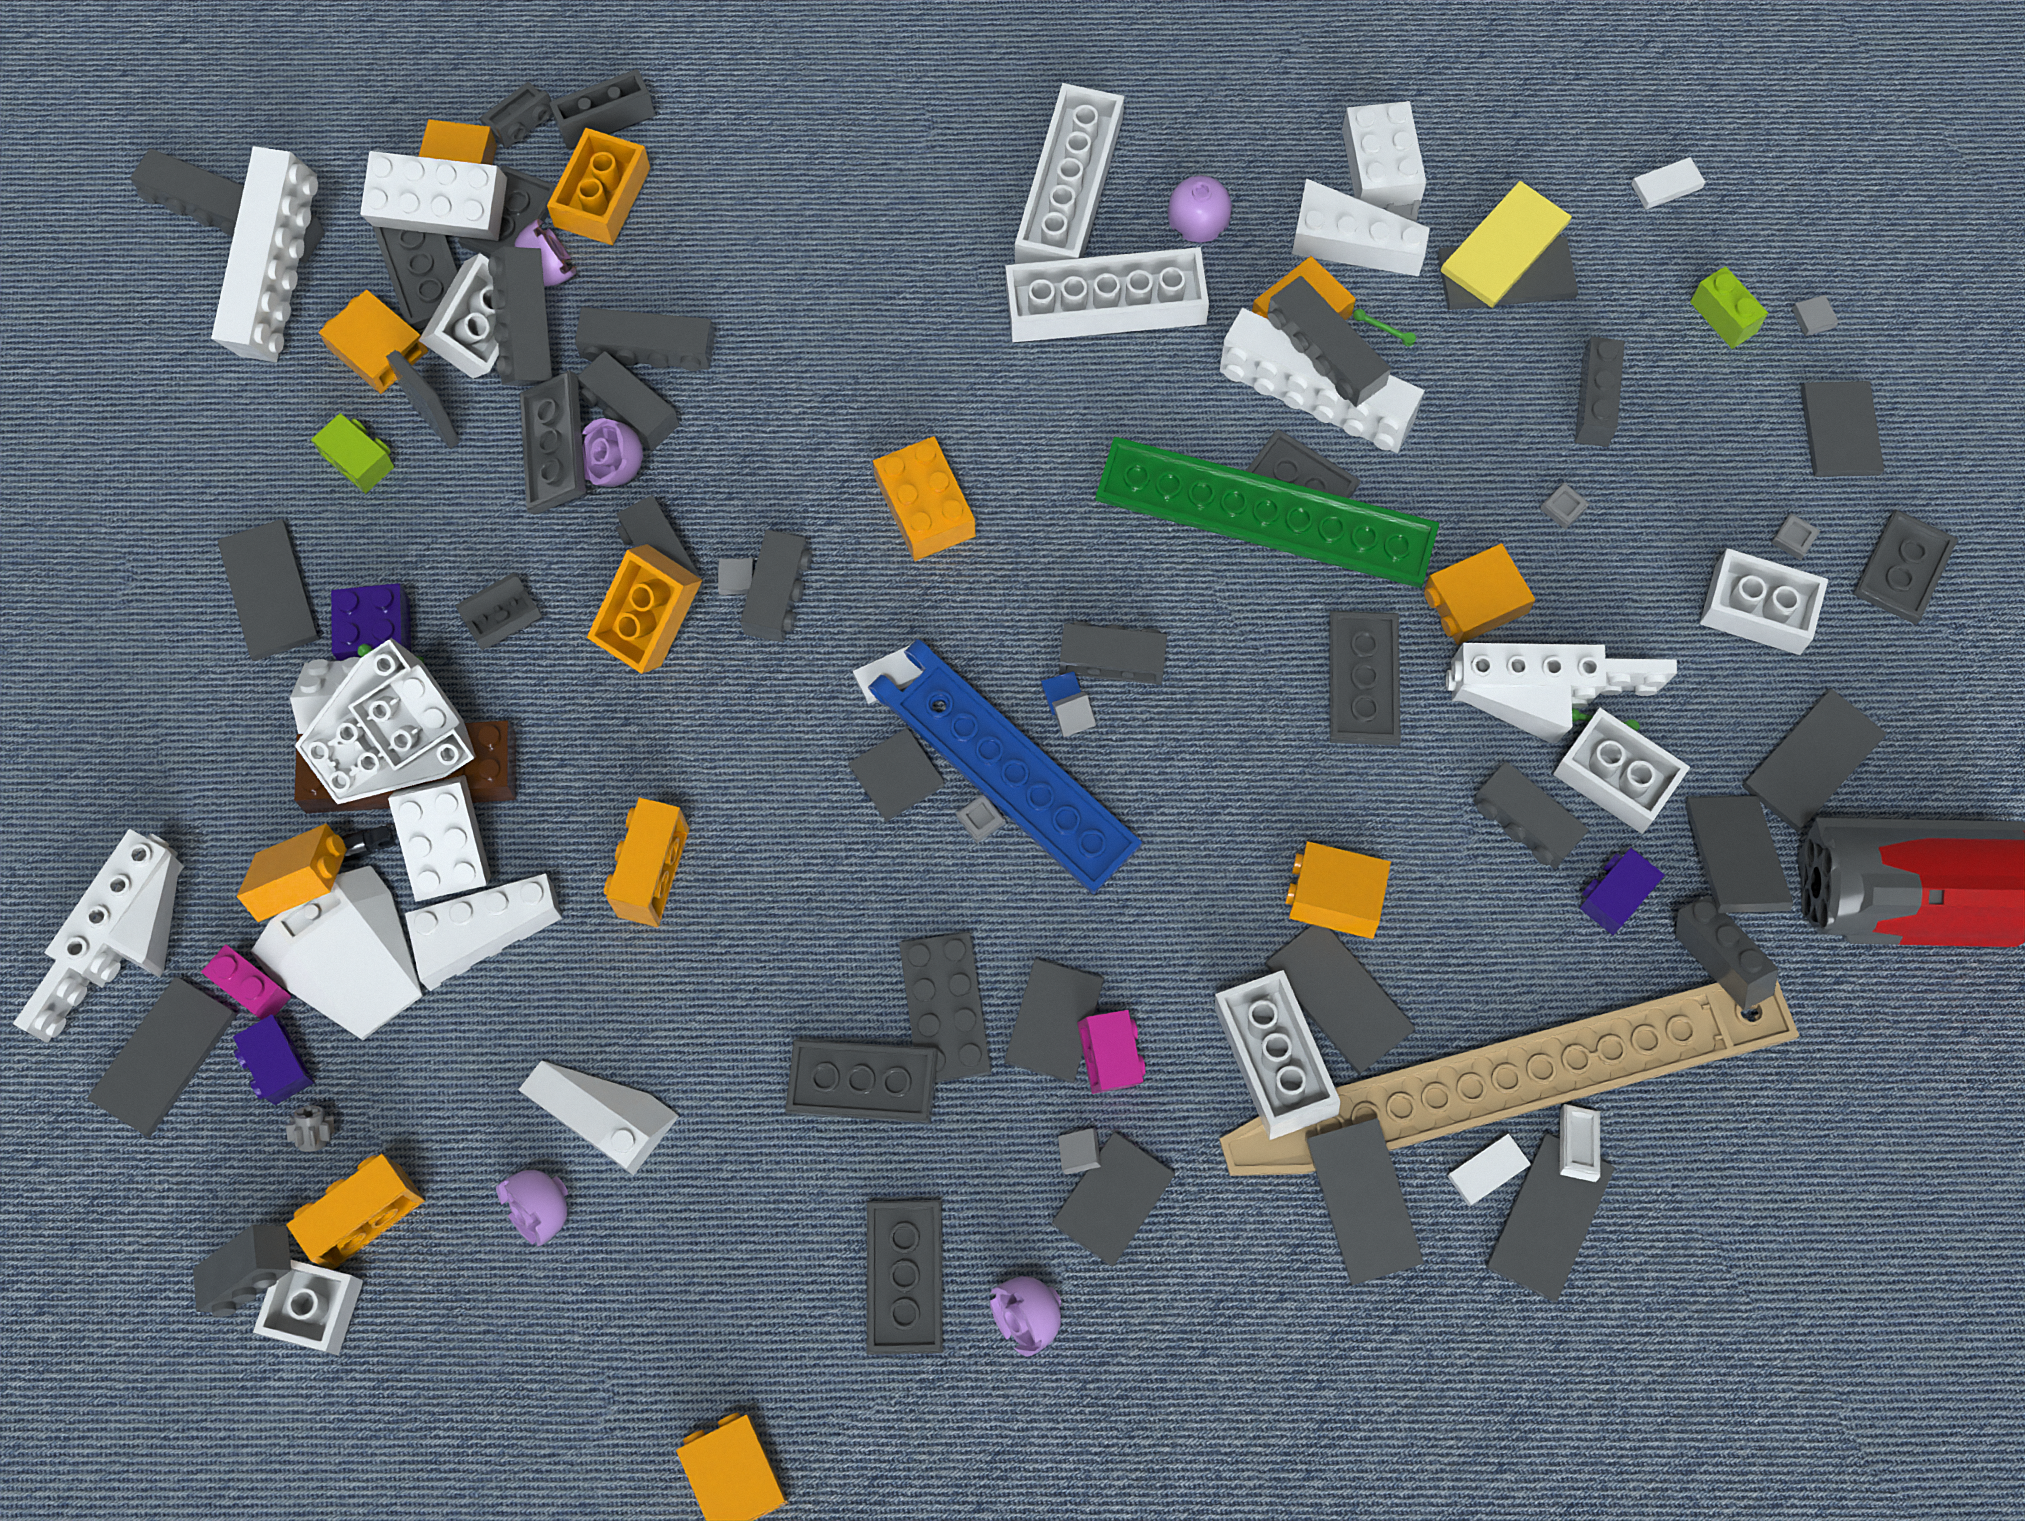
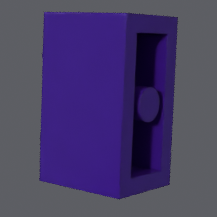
[1579,848,1665,936]
[233,1014,315,1106]

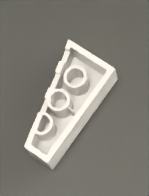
[1292,178,1430,276]

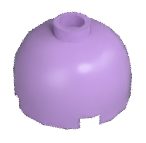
[1167,175,1232,243]
[515,219,576,286]
[582,418,643,487]
[496,1169,568,1247]
[990,1276,1061,1357]

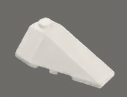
[518,1061,679,1176]

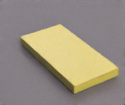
[1441,181,1572,308]

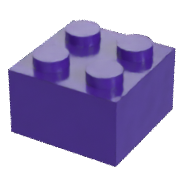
[331,583,411,661]

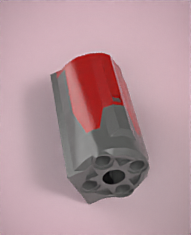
[1797,818,2025,947]

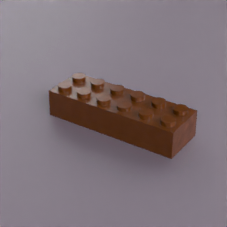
[294,720,516,814]

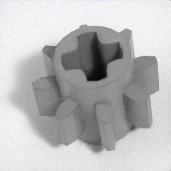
[285,1105,335,1152]

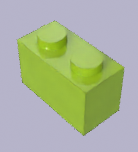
[1690,266,1768,349]
[311,413,394,494]

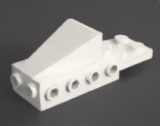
[1446,643,1677,743]
[13,829,184,1043]

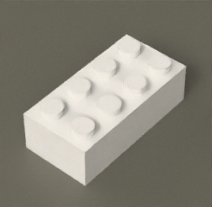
[360,151,507,241]
[1215,970,1341,1140]

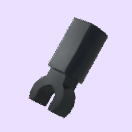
[340,826,395,863]

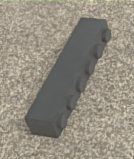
[130,148,325,263]

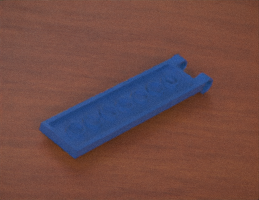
[868,639,1142,895]

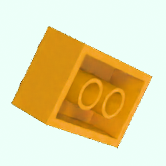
[547,128,650,246]
[873,436,976,562]
[586,544,702,674]
[604,797,690,928]
[286,1153,425,1270]

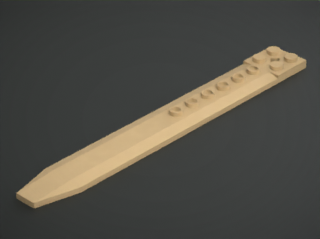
[1219,980,1799,1176]

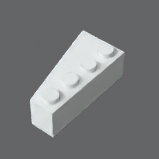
[405,874,562,991]

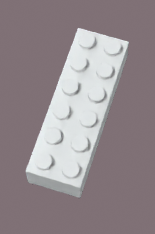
[1015,83,1124,264]
[211,146,318,362]
[1005,247,1209,343]
[1219,308,1425,454]

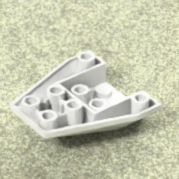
[295,638,476,804]
[251,865,423,1040]

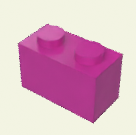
[201,944,292,1020]
[1077,1010,1145,1094]

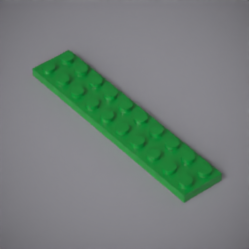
[1095,436,1440,588]

